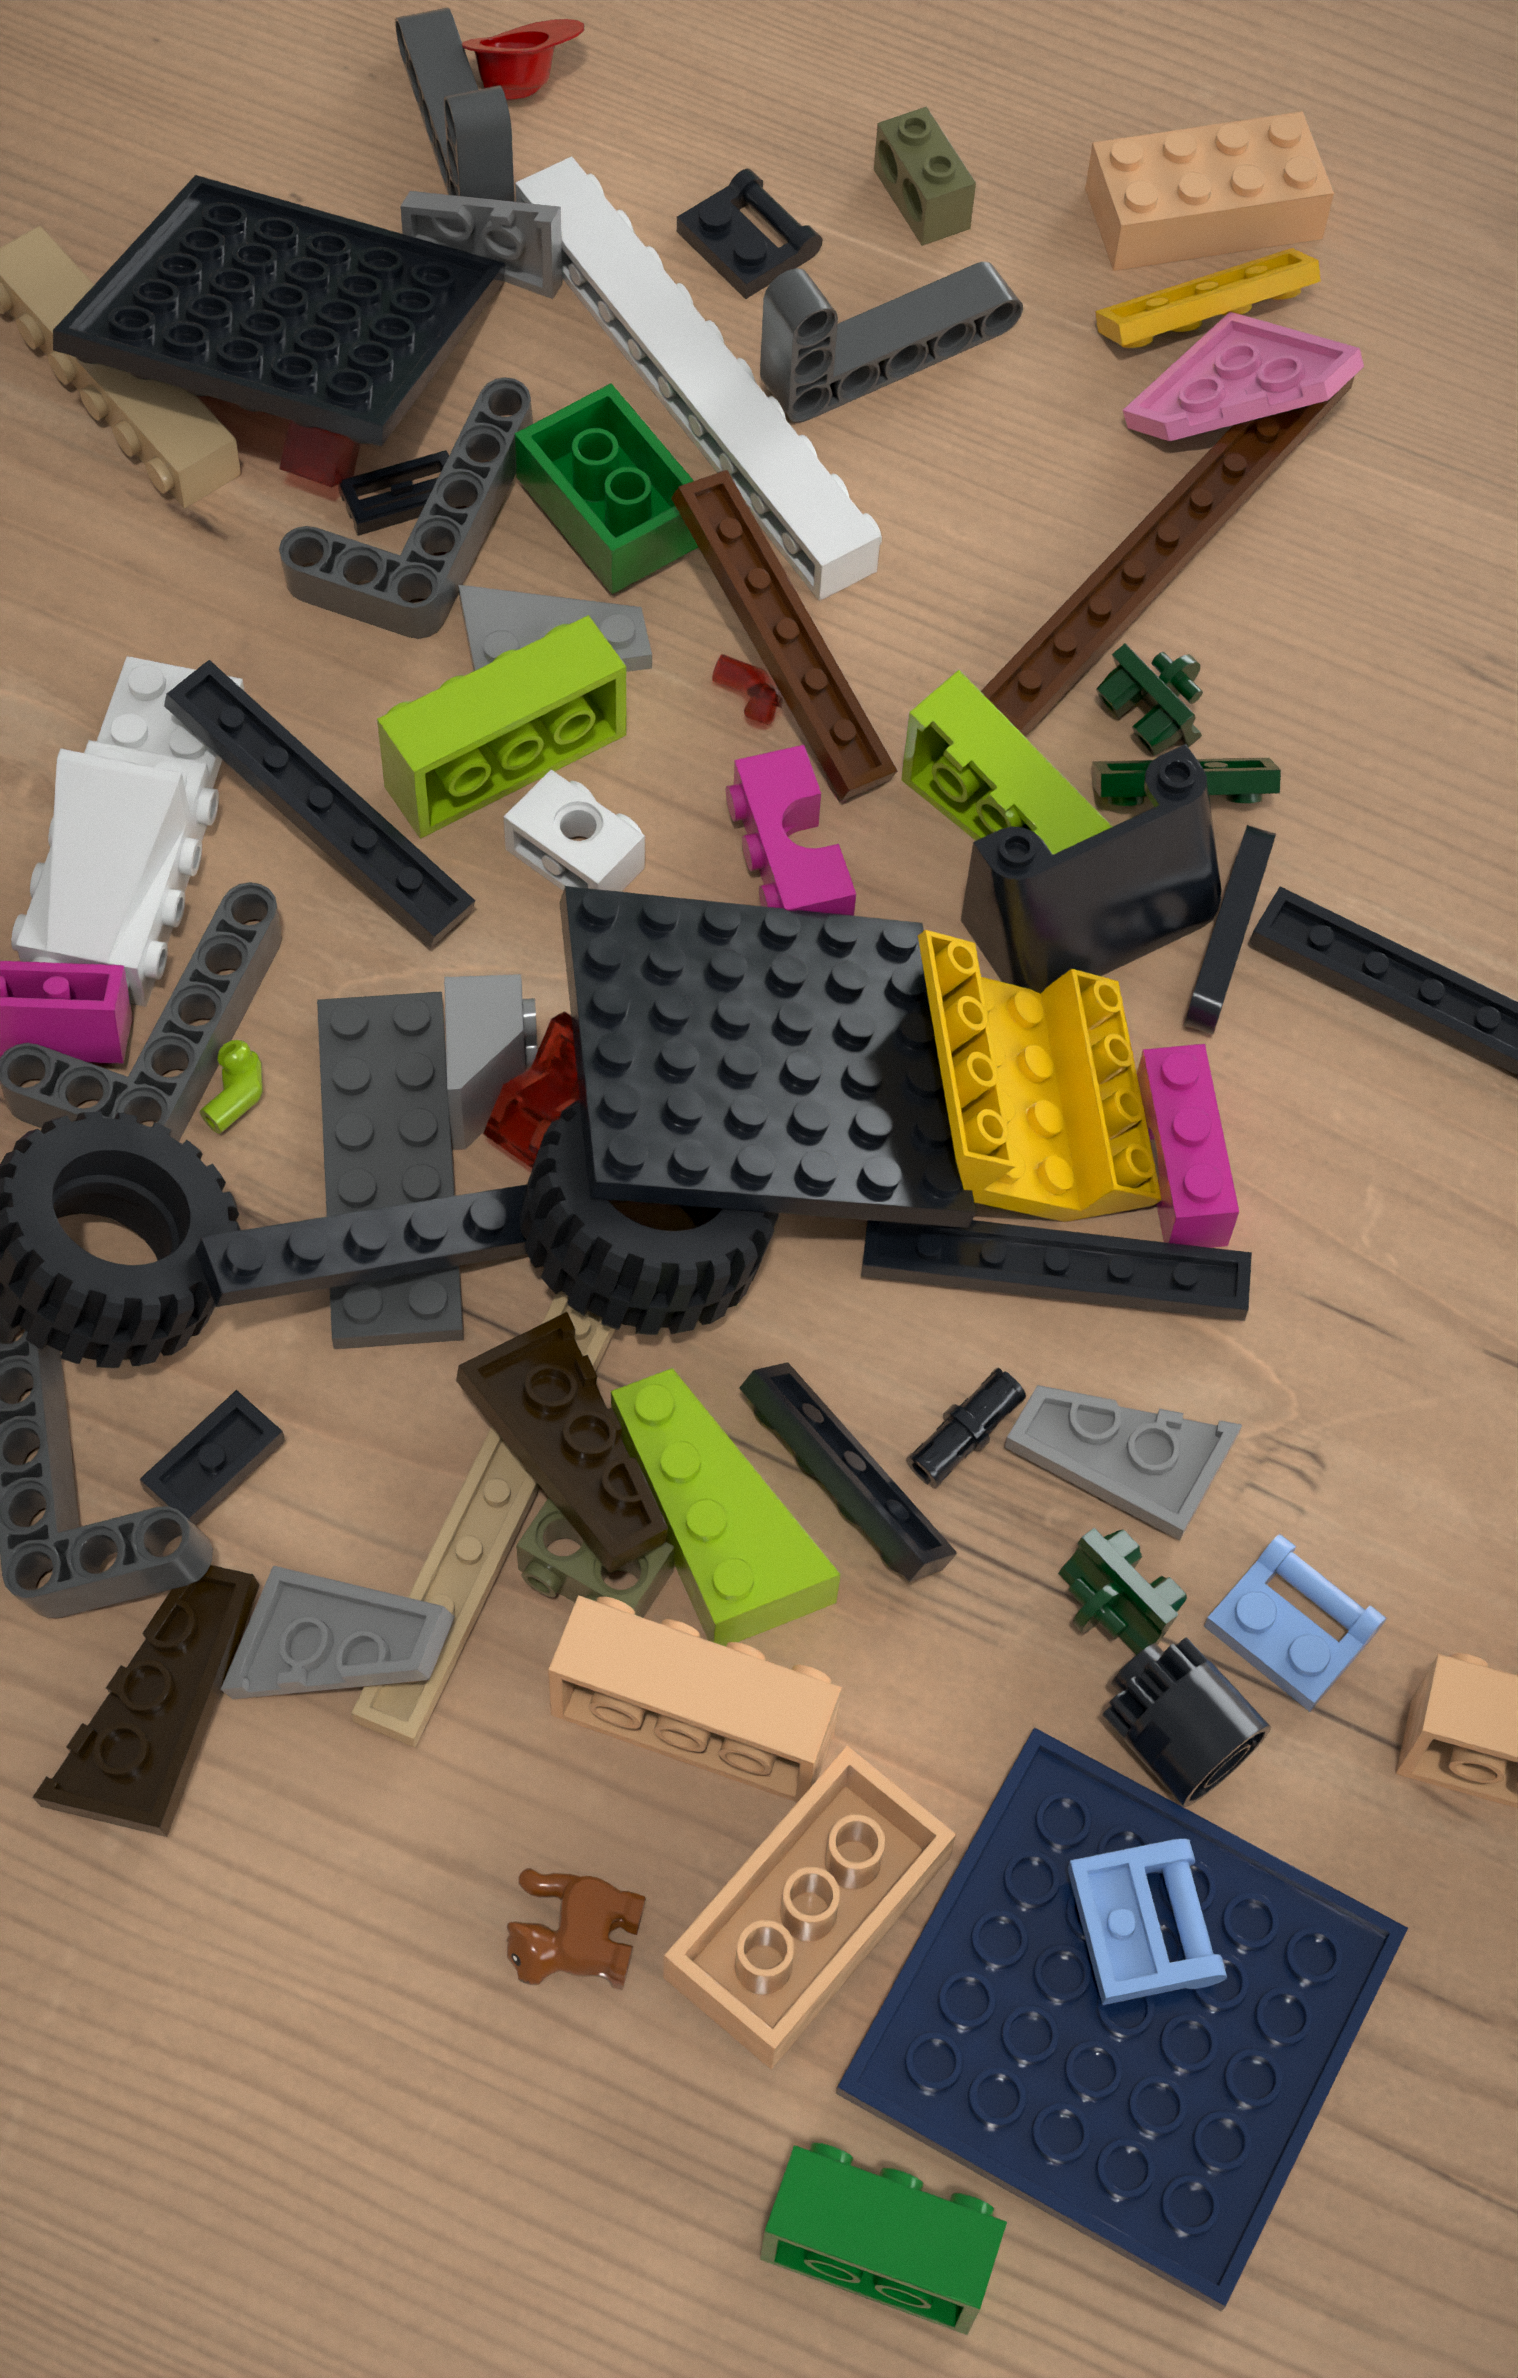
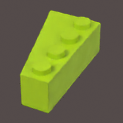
[901,670,1113,854]
[611,1368,841,1647]

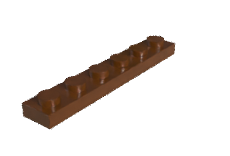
[671,470,898,801]

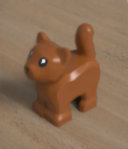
[506,1868,646,1990]

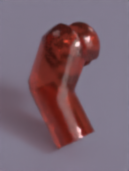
[712,654,783,725]

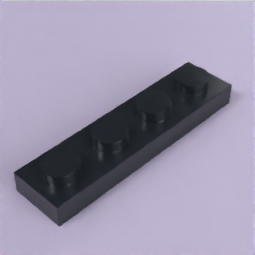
[739,1362,957,1582]

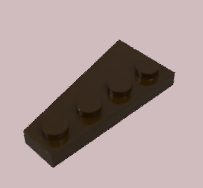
[456,1312,668,1573]
[32,1565,260,1837]

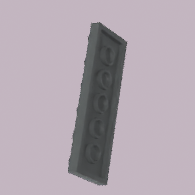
[317,992,464,1349]

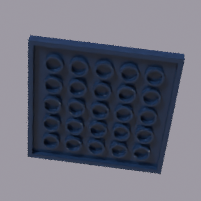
[836,1727,1408,2312]

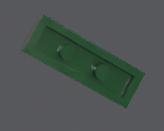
[1092,758,1281,806]

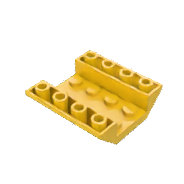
[918,929,1162,1222]

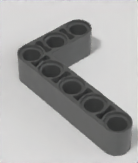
[395,7,515,202]
[760,262,1023,423]
[279,377,533,639]
[0,882,282,1142]
[0,1302,213,1618]

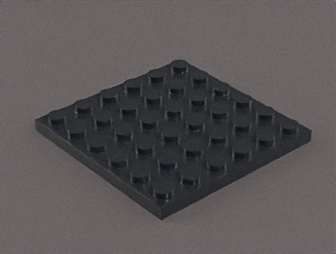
[53,175,505,447]
[559,886,976,1228]

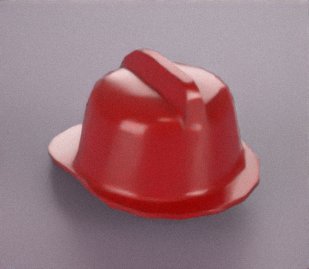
[462,19,584,100]

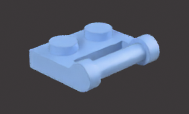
[1204,1534,1387,1712]
[1067,1839,1227,2005]

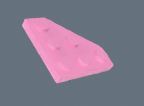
[1123,312,1364,441]

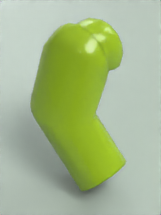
[199,1040,263,1134]

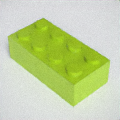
[377,615,626,839]

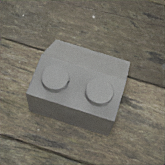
[444,974,538,1150]

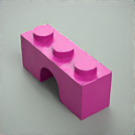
[725,745,856,916]
[1137,1044,1239,1248]

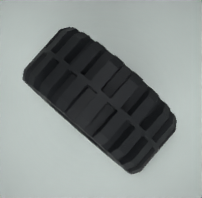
[519,1100,779,1335]
[0,1111,241,1368]

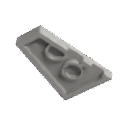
[400,191,562,299]
[458,585,652,672]
[1005,1385,1242,1540]
[220,1566,455,1699]

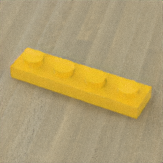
[1095,248,1321,348]

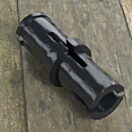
[906,1368,1026,1488]

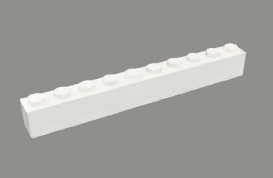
[515,156,882,601]

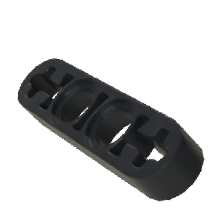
[1184,825,1276,1034]

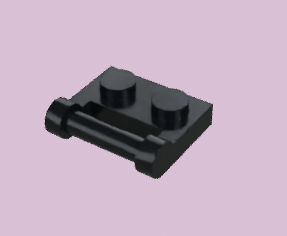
[676,168,823,299]

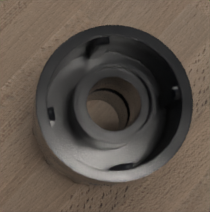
[1102,1637,1271,1807]

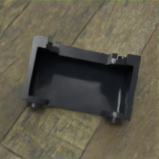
[961,744,1222,994]

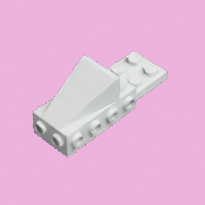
[11,656,244,1007]

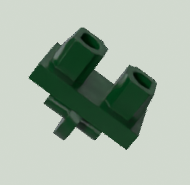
[1096,643,1203,756]
[1058,1528,1187,1655]

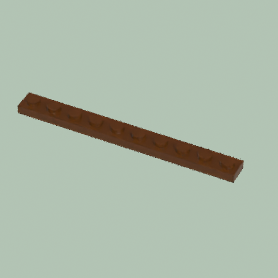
[981,376,1355,737]

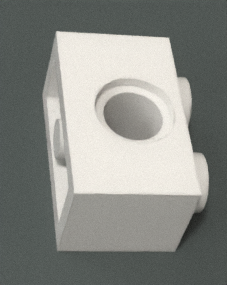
[504,770,645,892]

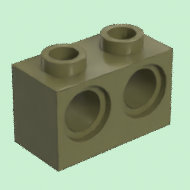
[874,106,976,246]
[516,1498,675,1618]

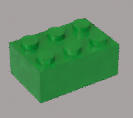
[514,383,698,594]
[760,2143,1007,2335]

